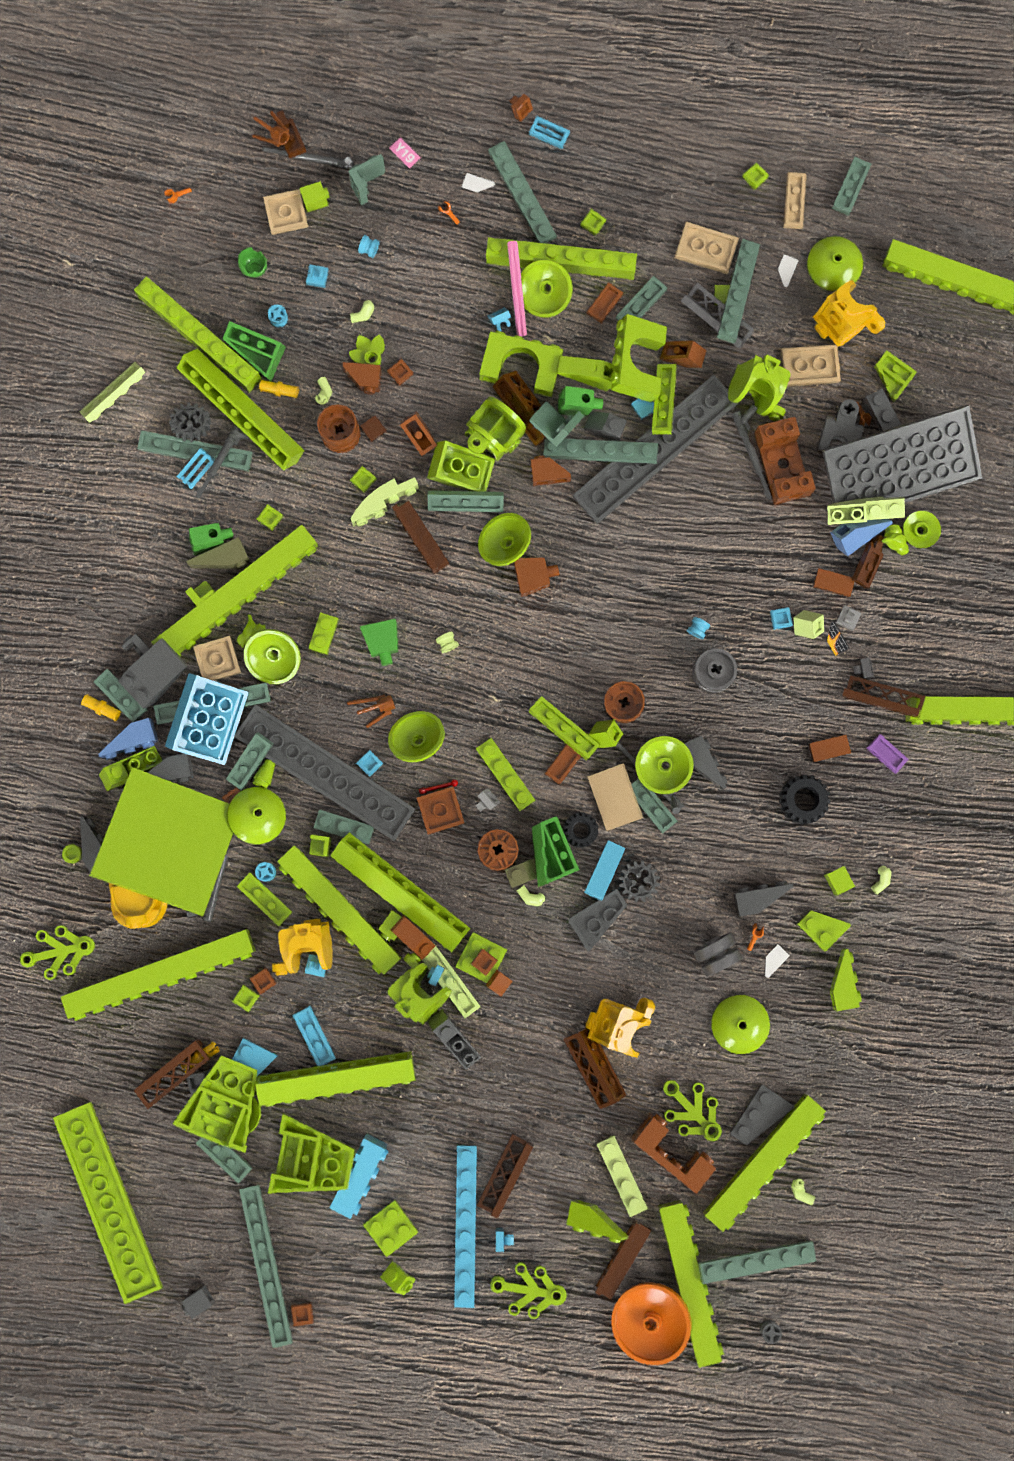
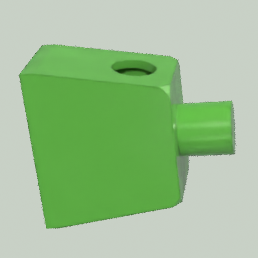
[558,386,603,416]
[189,523,234,556]
[360,619,398,666]

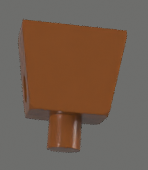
[514,557,559,597]

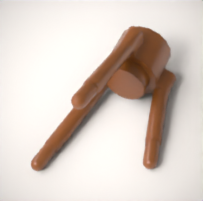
[252,111,290,147]
[347,694,396,728]

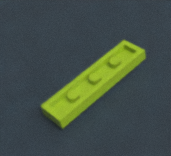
[652,364,677,434]
[528,696,600,761]
[476,738,536,811]

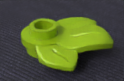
[349,335,385,365]

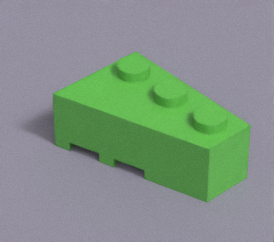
[223,321,286,382]
[532,816,579,887]

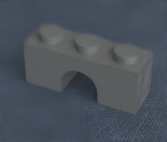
[861,389,901,432]

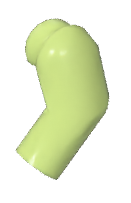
[350,300,374,323]
[315,377,332,405]
[871,866,892,895]
[517,886,545,906]
[791,1179,815,1205]

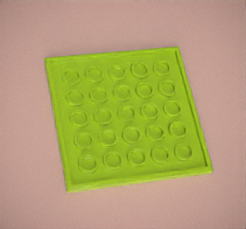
[90,767,233,916]

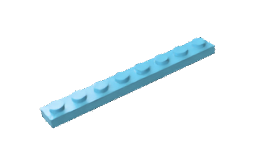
[454,1145,477,1308]

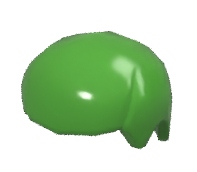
[238,247,267,278]

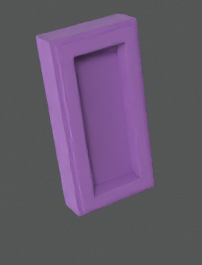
[866,734,909,774]

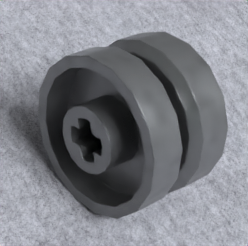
[692,648,737,694]
[693,932,744,977]

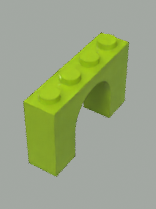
[610,314,667,402]
[479,331,563,397]

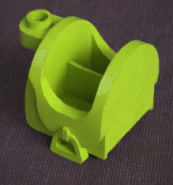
[728,355,790,421]
[465,396,526,461]
[388,952,452,1025]

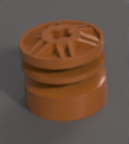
[317,404,361,453]
[604,681,645,723]
[478,829,519,871]

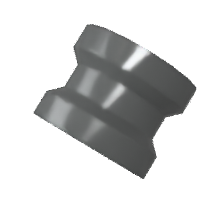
[760,1320,782,1344]

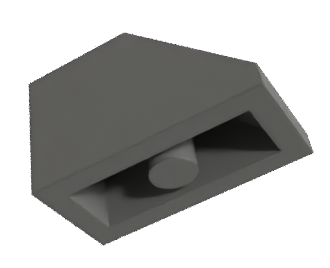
[584,411,627,441]

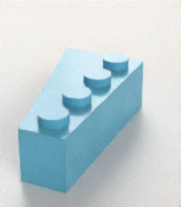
[330,1134,389,1219]

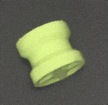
[436,631,459,654]

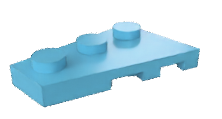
[232,1038,278,1076]

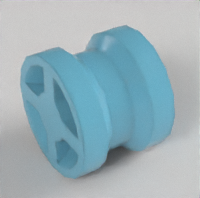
[358,235,379,258]
[268,305,288,328]
[687,617,710,639]
[255,862,276,882]

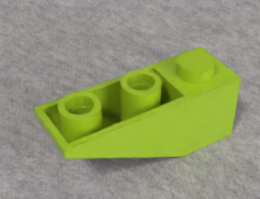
[556,356,614,392]
[99,746,162,792]
[830,948,862,1011]
[566,1200,628,1243]

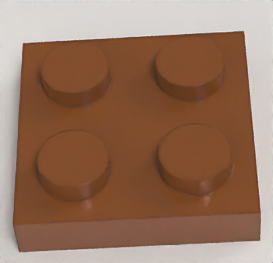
[417,787,465,835]

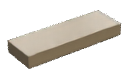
[783,172,806,229]

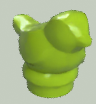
[882,525,909,556]
[237,614,266,648]

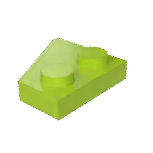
[874,350,917,402]
[797,910,851,952]

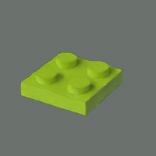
[455,932,507,983]
[363,1200,419,1257]

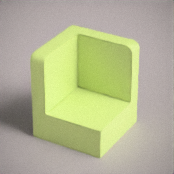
[793,610,824,639]

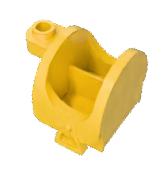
[813,280,885,346]
[109,883,168,929]
[272,918,333,975]
[585,997,655,1058]

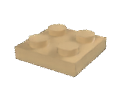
[263,189,308,235]
[193,636,241,681]

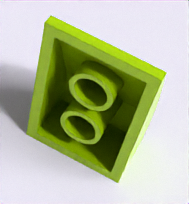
[427,440,495,492]

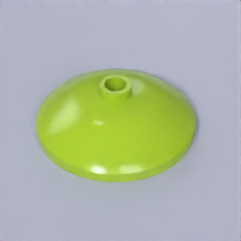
[807,236,863,291]
[521,259,573,318]
[478,513,531,566]
[244,629,301,684]
[388,711,445,762]
[635,736,694,794]
[227,787,286,845]
[711,995,770,1054]

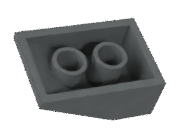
[118,638,188,709]

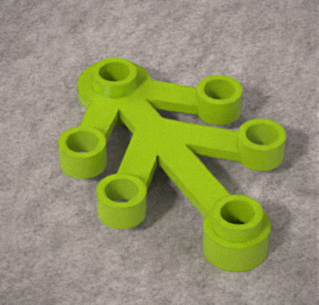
[20,925,95,980]
[663,1080,722,1141]
[490,1262,567,1319]

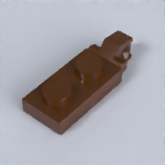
[275,110,307,159]
[852,535,884,588]

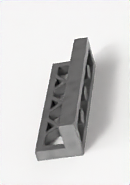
[681,283,755,348]

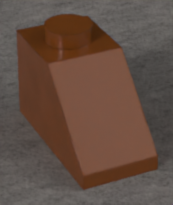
[660,341,707,368]
[342,362,382,395]
[400,411,437,456]
[530,456,571,486]
[390,916,436,960]

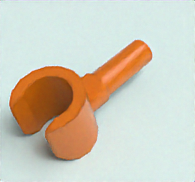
[164,187,192,203]
[438,201,460,225]
[747,923,764,951]

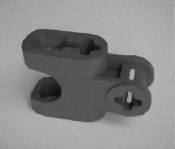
[817,399,864,451]

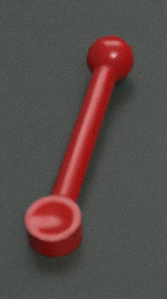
[419,779,458,794]

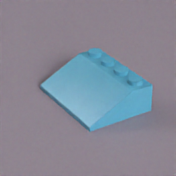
[165,673,249,765]

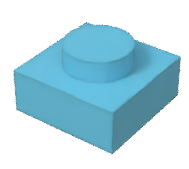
[427,965,445,986]

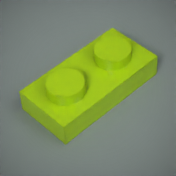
[308,613,339,655]

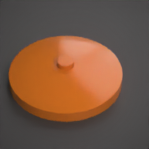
[611,1282,692,1365]

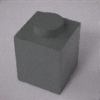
[181,1285,215,1319]

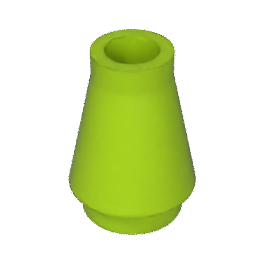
[253,759,276,789]

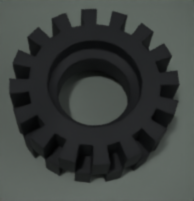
[563,812,598,848]

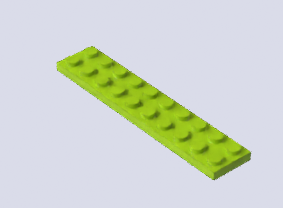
[53,1102,163,1304]

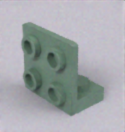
[348,154,385,205]
[529,402,584,447]

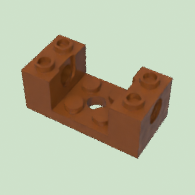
[754,417,816,505]
[631,1113,716,1194]

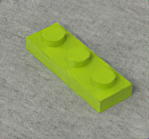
[237,872,292,926]

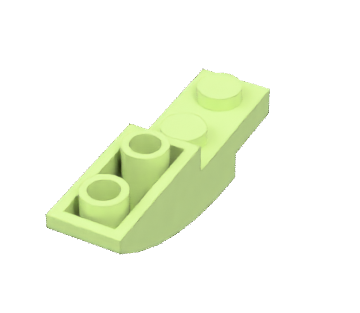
[351,477,419,526]
[827,497,905,525]

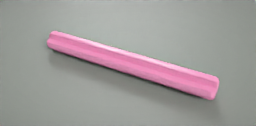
[507,241,527,336]

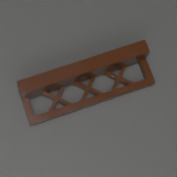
[492,371,547,446]
[392,501,450,574]
[842,675,926,718]
[564,1027,626,1109]
[134,1039,211,1109]
[477,1134,533,1219]
[594,1219,652,1300]

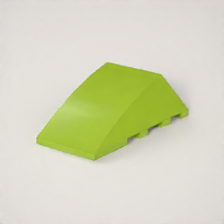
[172,1056,257,1153]
[268,1114,355,1194]

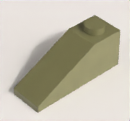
[186,537,250,569]

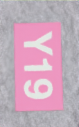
[389,138,420,168]

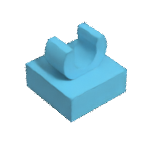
[306,265,329,288]
[488,308,511,331]
[305,954,326,977]
[496,1228,514,1252]

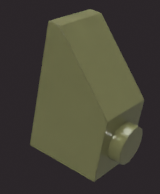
[505,858,537,888]

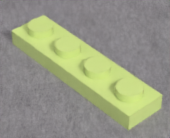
[80,362,146,423]
[422,946,481,1018]
[596,1135,648,1217]

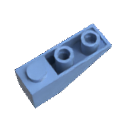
[830,519,893,556]
[99,718,159,760]

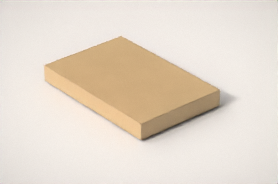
[675,222,739,274]
[781,345,841,387]
[588,764,643,831]

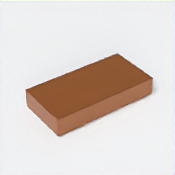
[587,282,624,324]
[813,568,854,597]
[808,735,851,762]
[545,744,581,785]

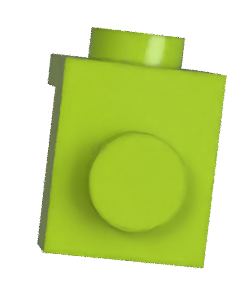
[380,1261,416,1295]

